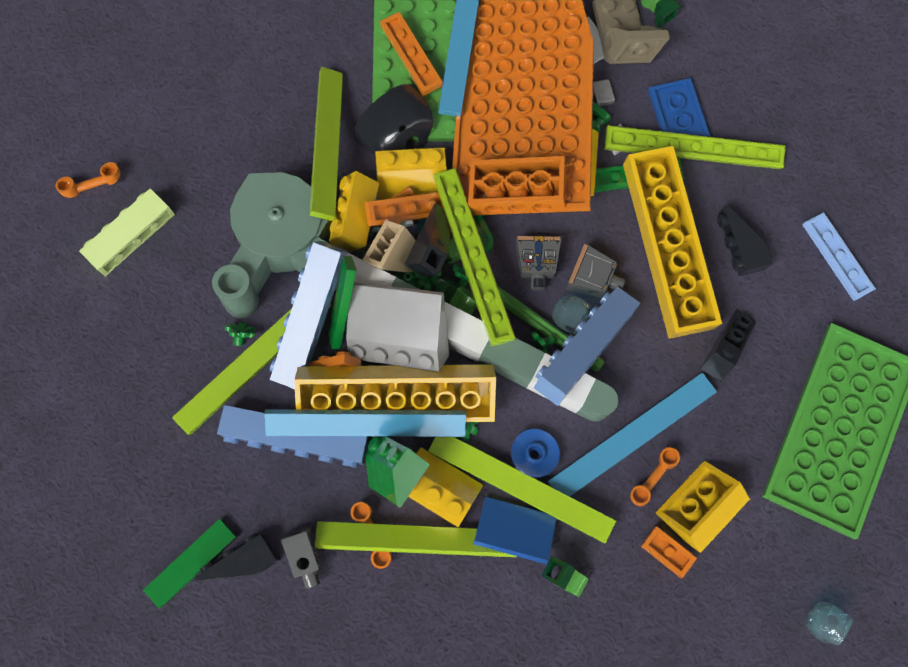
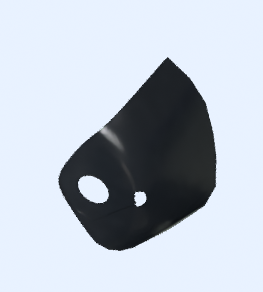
[353,84,433,155]

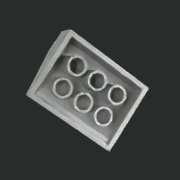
[346,282,449,372]

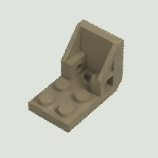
[592,0,670,64]

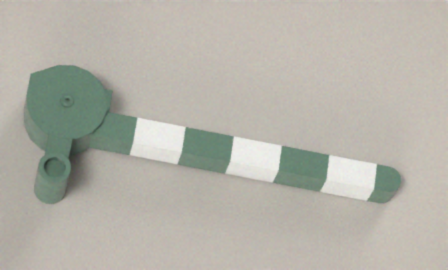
[212,172,618,422]

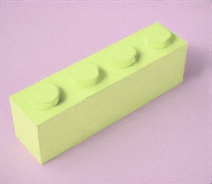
[79,189,175,277]

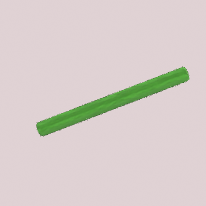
[497,286,604,372]

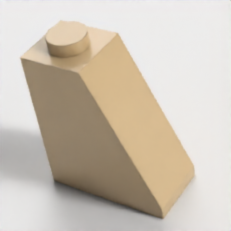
[363,220,416,273]

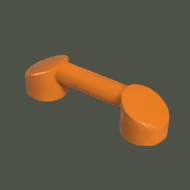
[55,162,121,198]
[630,447,680,506]
[351,502,392,569]

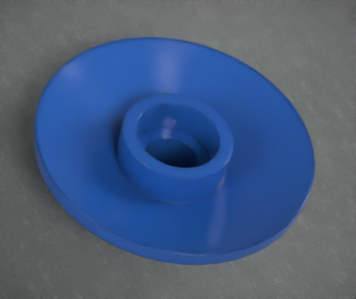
[511,429,560,477]

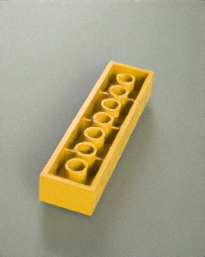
[623,146,722,339]
[294,365,496,422]

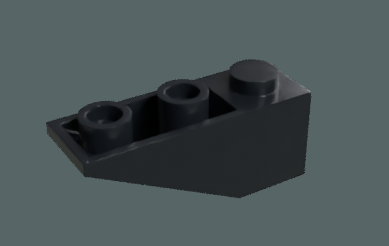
[405,203,451,276]
[717,205,773,277]
[701,309,756,381]
[194,533,280,581]

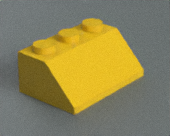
[375,148,447,200]
[329,171,379,253]
[408,447,483,528]
[656,461,750,553]

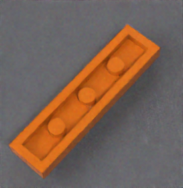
[380,12,443,96]
[364,192,444,226]

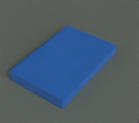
[647,78,711,137]
[474,497,557,564]

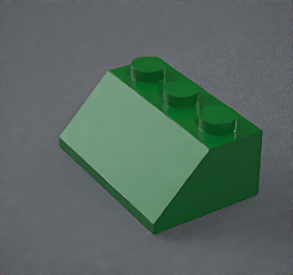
[365,436,430,508]

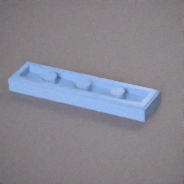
[802,212,876,301]

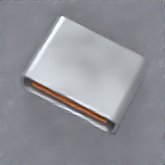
[593,79,615,106]

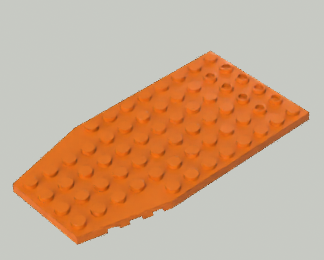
[452,0,594,215]

